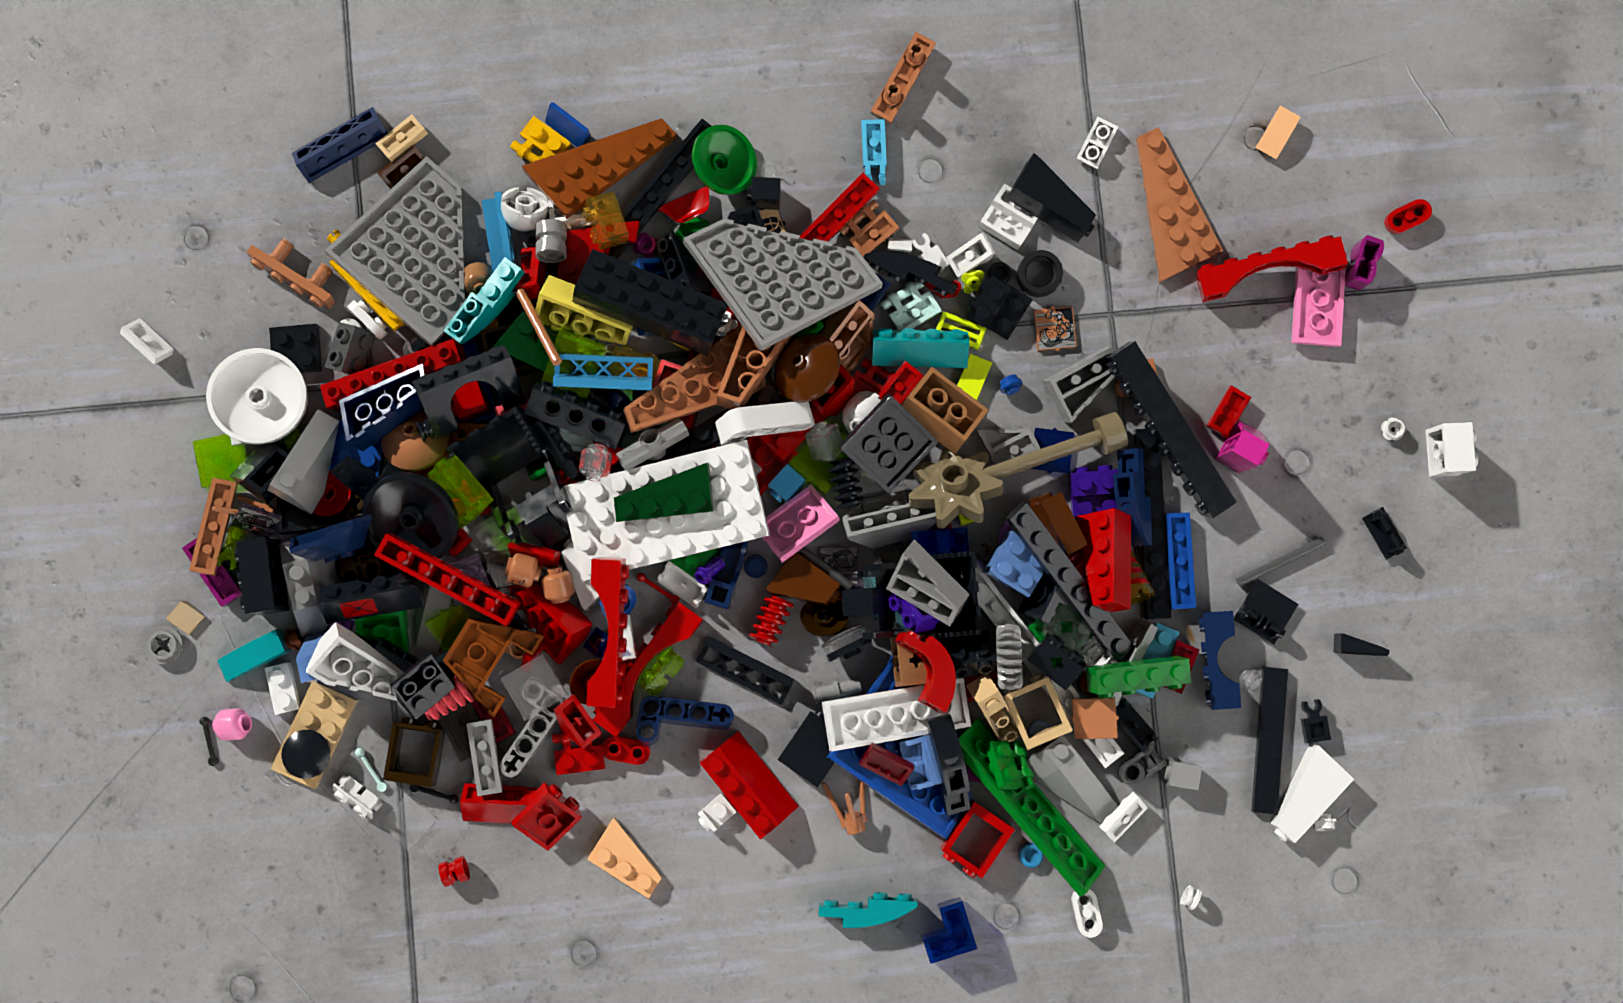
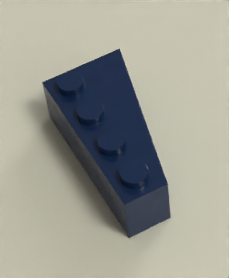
[339,364,434,452]

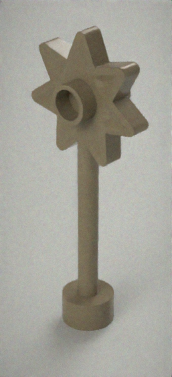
[909,412,1128,529]

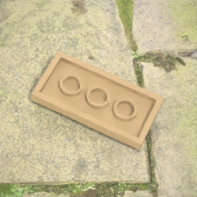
[271,682,358,789]

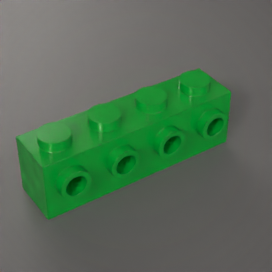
[1086,656,1191,698]

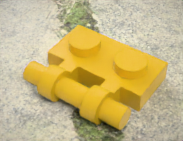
[510,116,572,163]

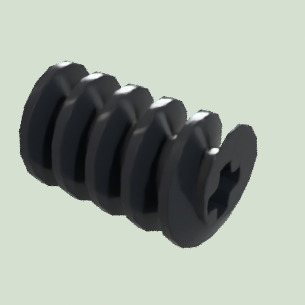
[826,457,865,509]

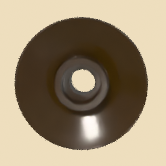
[800,600,848,637]

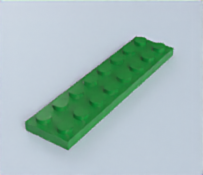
[958,718,1106,897]

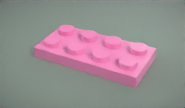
[1291,253,1347,347]

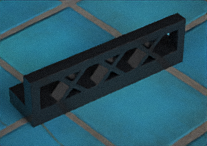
[696,636,795,705]

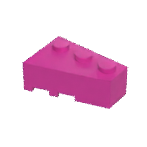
[1215,420,1270,473]

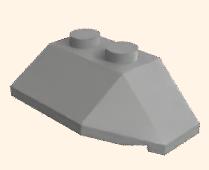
[842,490,937,548]
[279,541,339,637]

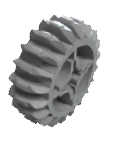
[996,624,1023,690]

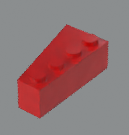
[1074,508,1131,613]

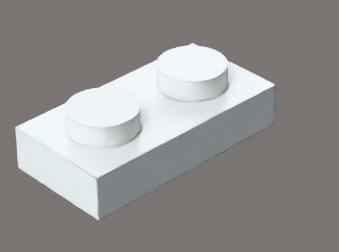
[120,318,174,364]
[265,662,301,715]
[1099,792,1148,843]

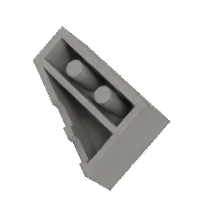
[886,539,969,626]

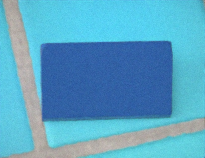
[545,102,591,147]

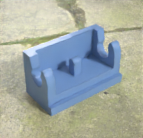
[897,735,942,790]

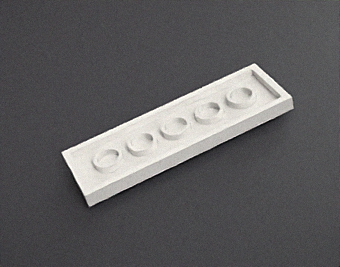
[822,678,971,751]

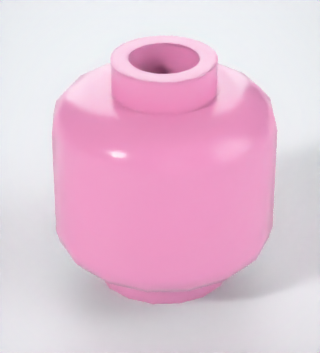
[212,708,252,741]

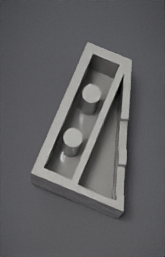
[1043,346,1115,423]

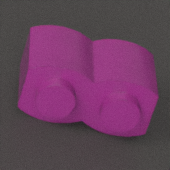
[1345,235,1384,291]

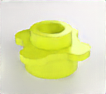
[961,270,985,294]

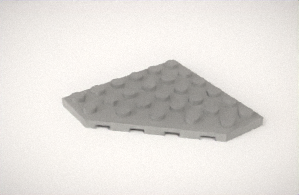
[325,156,465,346]
[683,218,883,351]

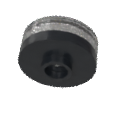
[821,624,872,662]

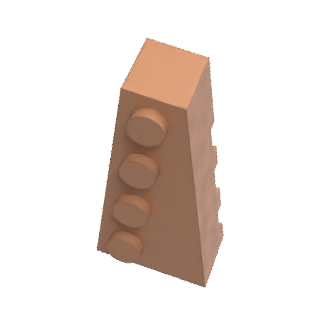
[717,326,794,410]

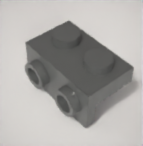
[325,323,375,375]

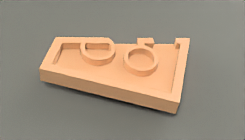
[587,817,662,899]

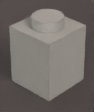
[1162,760,1202,791]

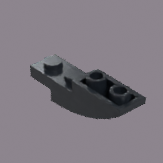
[863,252,958,297]
[926,713,970,816]

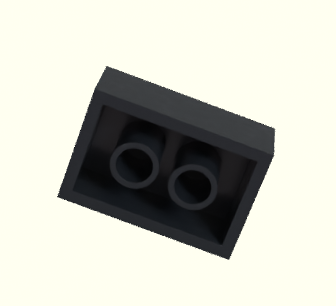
[234,537,289,615]

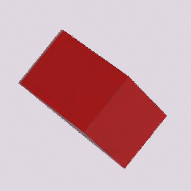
[554,694,602,748]

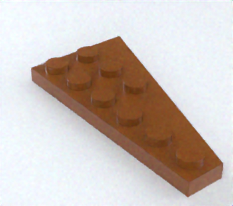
[522,118,677,219]

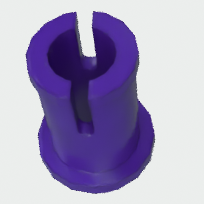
[694,555,725,585]

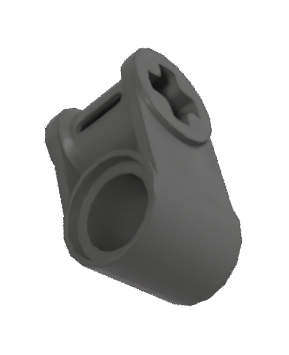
[1118,743,1167,784]

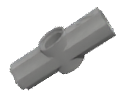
[616,418,689,471]

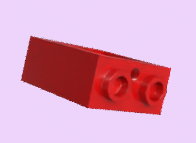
[940,800,1015,878]

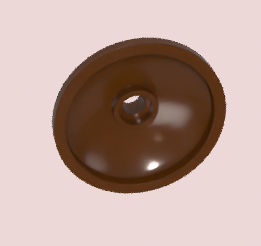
[774,333,840,403]

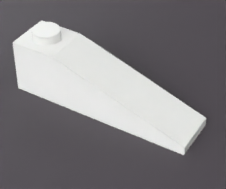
[306,622,404,701]

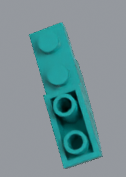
[443,257,525,344]
[818,892,918,928]

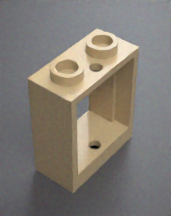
[1004,673,1073,750]

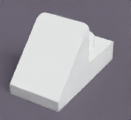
[946,232,995,278]

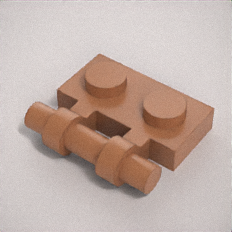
[839,199,899,257]

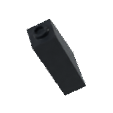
[1006,153,1096,243]

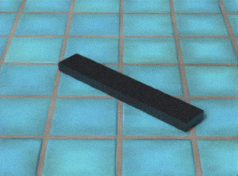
[1251,667,1288,814]

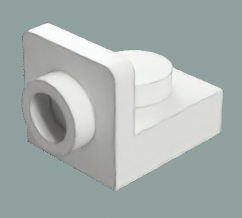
[698,793,737,832]

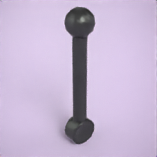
[199,716,219,766]

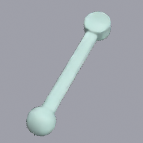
[355,748,387,792]

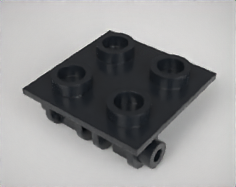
[1234,579,1299,645]

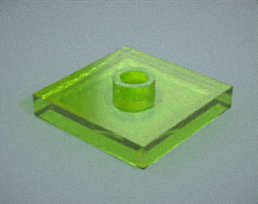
[192,434,247,488]

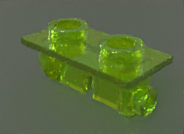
[639,648,685,696]

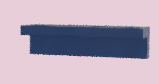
[292,107,388,183]

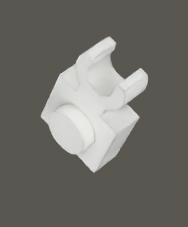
[912,233,950,271]

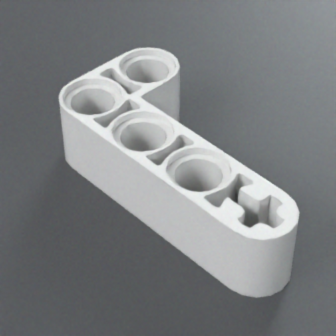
[715,402,815,446]

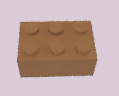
[902,367,989,454]

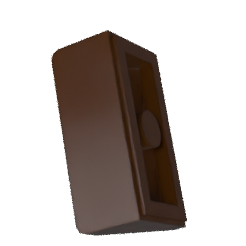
[377,145,425,189]

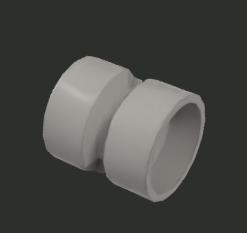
[535,219,567,263]

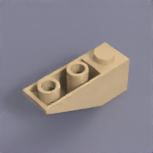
[966,674,1021,743]

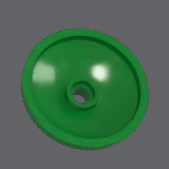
[692,125,757,195]

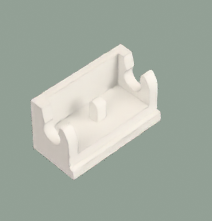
[657,561,708,609]

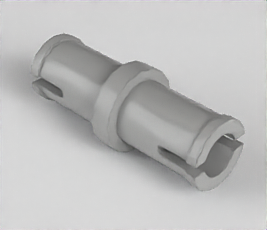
[812,677,863,703]

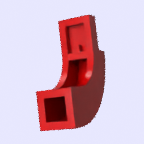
[894,631,956,713]

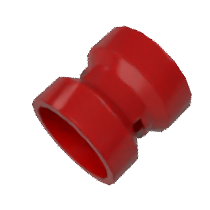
[438,856,470,887]

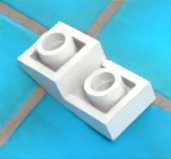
[1076,116,1118,169]

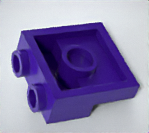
[1068,465,1118,517]
[888,593,941,634]

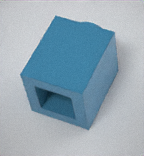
[768,464,806,503]

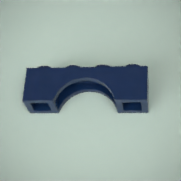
[705,540,750,610]
[1199,611,1242,710]

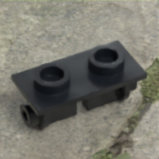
[1362,507,1407,560]

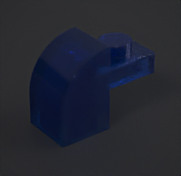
[911,527,969,555]

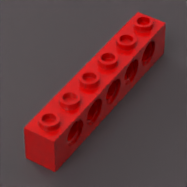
[320,339,467,412]
[374,533,521,626]

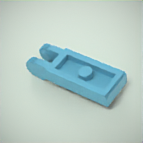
[861,119,887,185]

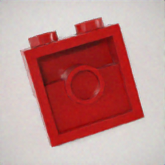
[512,782,582,851]

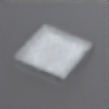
[501,654,568,721]

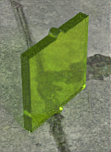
[425,602,470,653]

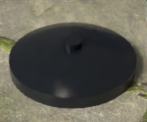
[362,472,459,559]

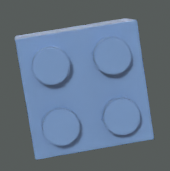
[982,531,1044,598]

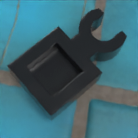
[1300,699,1331,743]

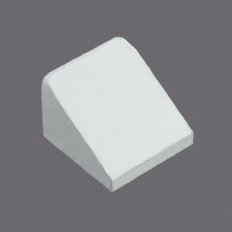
[887,237,912,255]

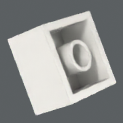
[1426,422,1478,477]

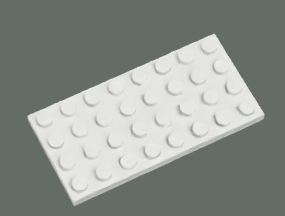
[564,440,770,581]

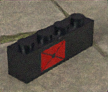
[318,572,424,624]

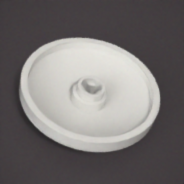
[206,348,308,445]

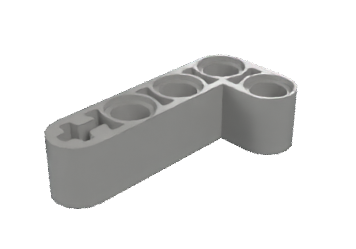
[500,681,566,777]

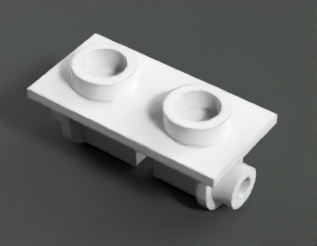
[333,775,383,820]

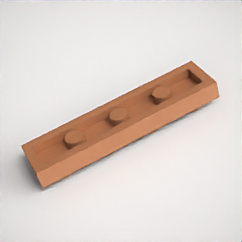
[189,478,238,576]

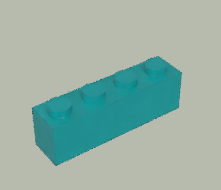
[872,328,969,368]

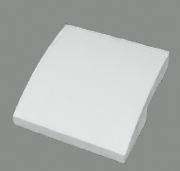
[978,183,1038,250]

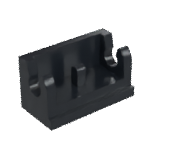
[1116,698,1158,752]

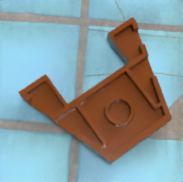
[443,618,544,717]

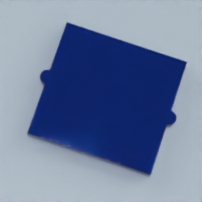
[1030,428,1074,474]

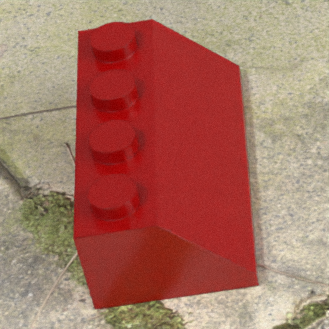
[699,731,799,840]

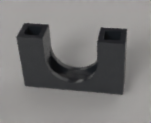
[412,345,527,439]

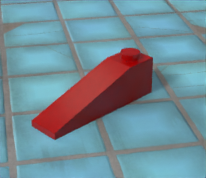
[503,576,593,665]

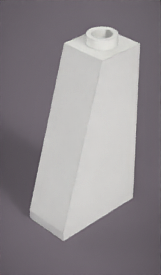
[1270,744,1354,843]

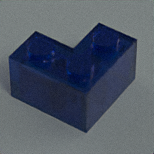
[921,897,977,964]

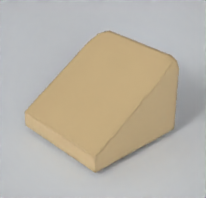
[166,601,206,635]

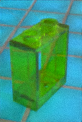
[427,455,494,529]

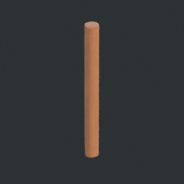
[516,289,562,366]

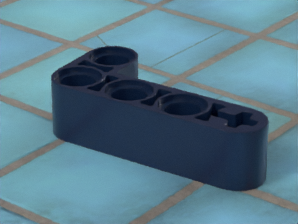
[636,696,734,746]

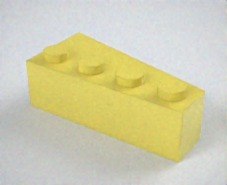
[535,275,634,345]

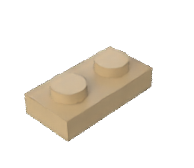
[375,114,428,163]

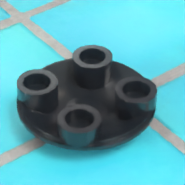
[281,730,330,779]

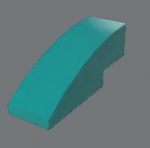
[217,629,291,682]

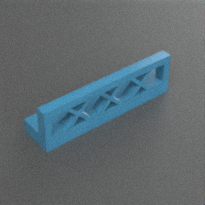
[482,191,519,291]
[553,354,653,390]

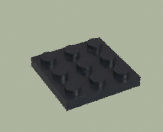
[838,393,939,494]

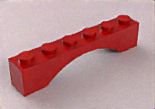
[1196,235,1348,303]
[586,557,629,708]
[593,602,704,737]

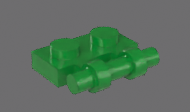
[985,740,1035,790]

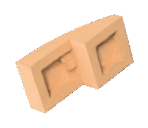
[1255,106,1300,159]

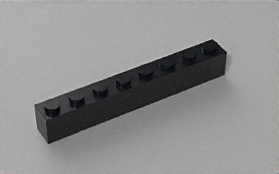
[1105,341,1237,518]

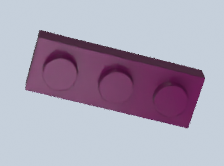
[182,538,243,607]

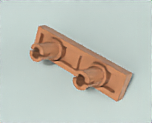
[870,32,936,125]
[247,238,335,310]

